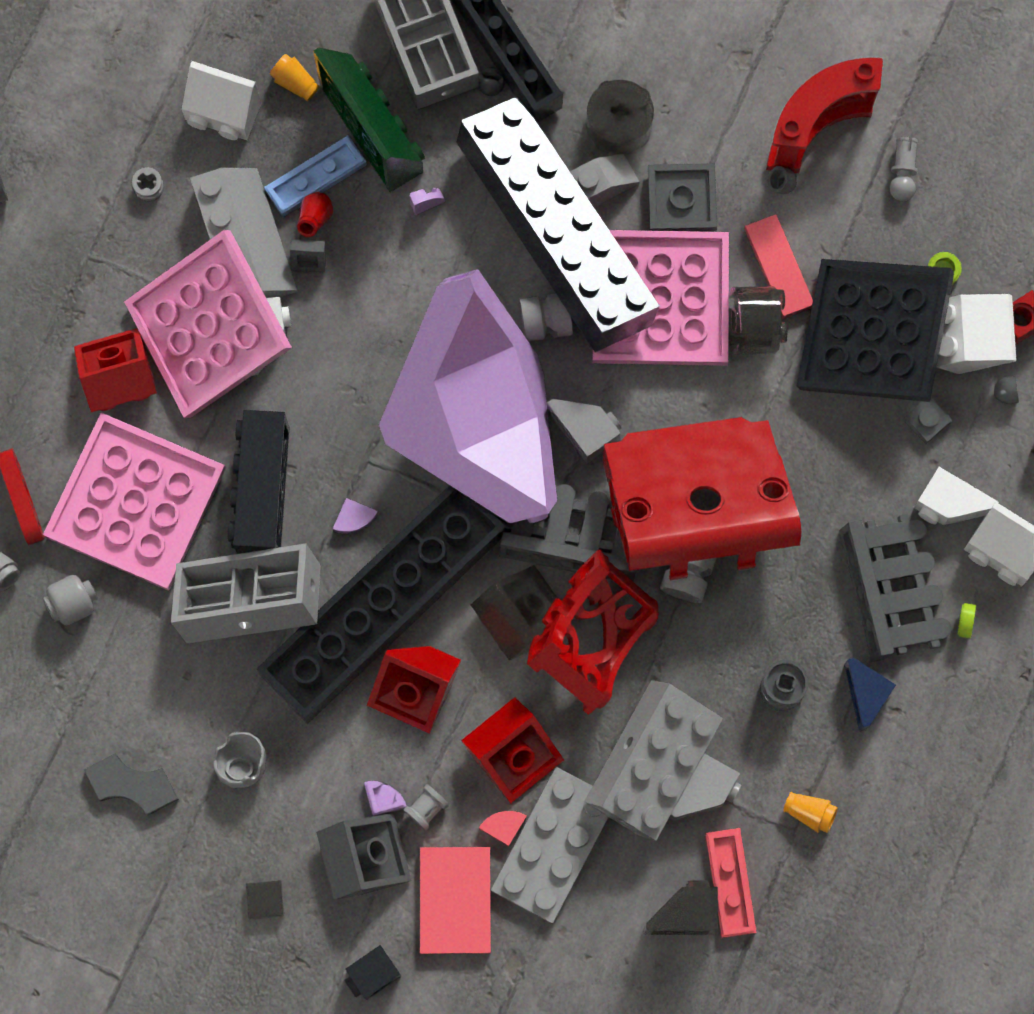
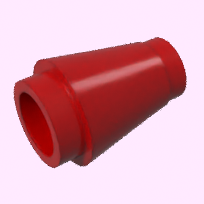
[297,192,333,237]

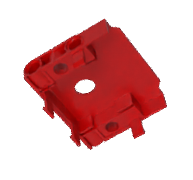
[603,417,802,581]

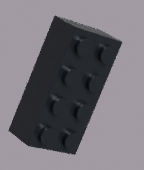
[228,410,290,554]

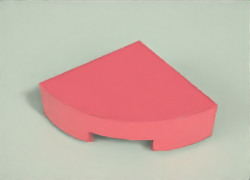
[479,811,527,847]

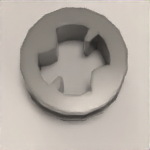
[132,167,164,201]

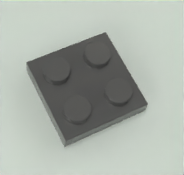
[648,163,717,232]

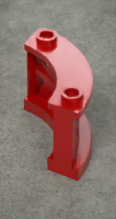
[766,58,883,173]
[527,549,659,715]

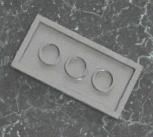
[491,767,609,924]

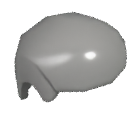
[214,732,267,789]

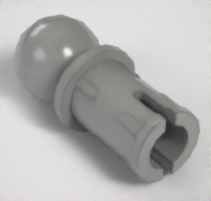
[889,137,918,201]

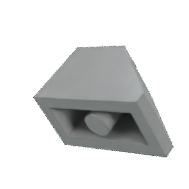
[570,154,639,207]
[547,399,622,464]
[669,753,741,821]

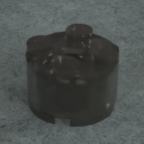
[586,80,654,156]
[728,286,788,355]

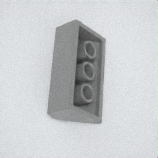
[190,168,298,298]

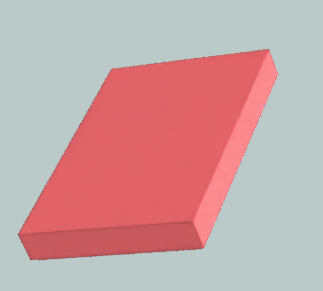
[420,847,491,954]

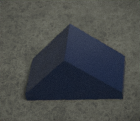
[844,658,896,732]

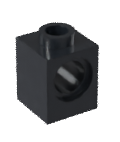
[344,945,401,1000]

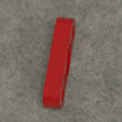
[0,448,45,545]

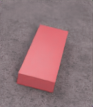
[744,214,813,319]
[705,828,757,938]

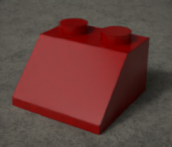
[74,328,157,412]
[461,697,564,804]

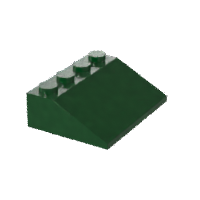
[313,47,425,192]

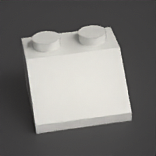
[182,61,261,140]
[937,294,1016,374]
[964,502,1034,586]

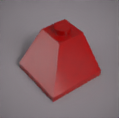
[367,646,461,734]

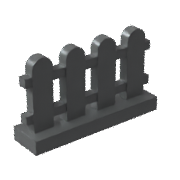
[499,484,636,582]
[839,514,952,662]

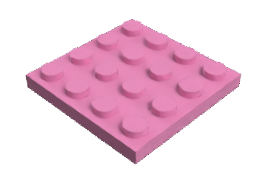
[124,230,292,418]
[592,230,729,366]
[43,413,226,591]

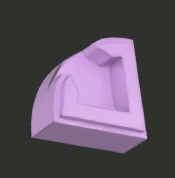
[409,188,445,215]
[333,498,378,534]
[364,781,406,816]

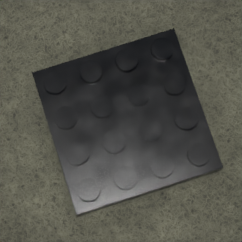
[796,259,954,402]

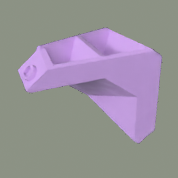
[379,269,557,523]

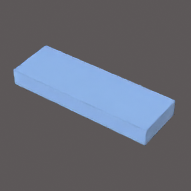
[264,135,367,217]

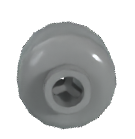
[43,575,97,625]

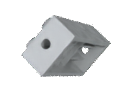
[374,0,479,109]
[171,543,321,643]
[584,680,723,841]

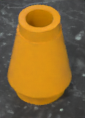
[269,54,320,102]
[783,792,838,833]

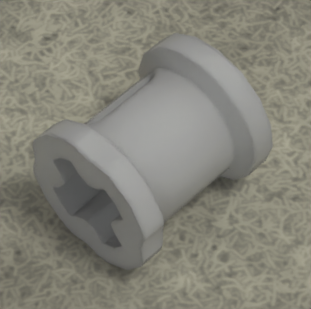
[403,784,449,831]

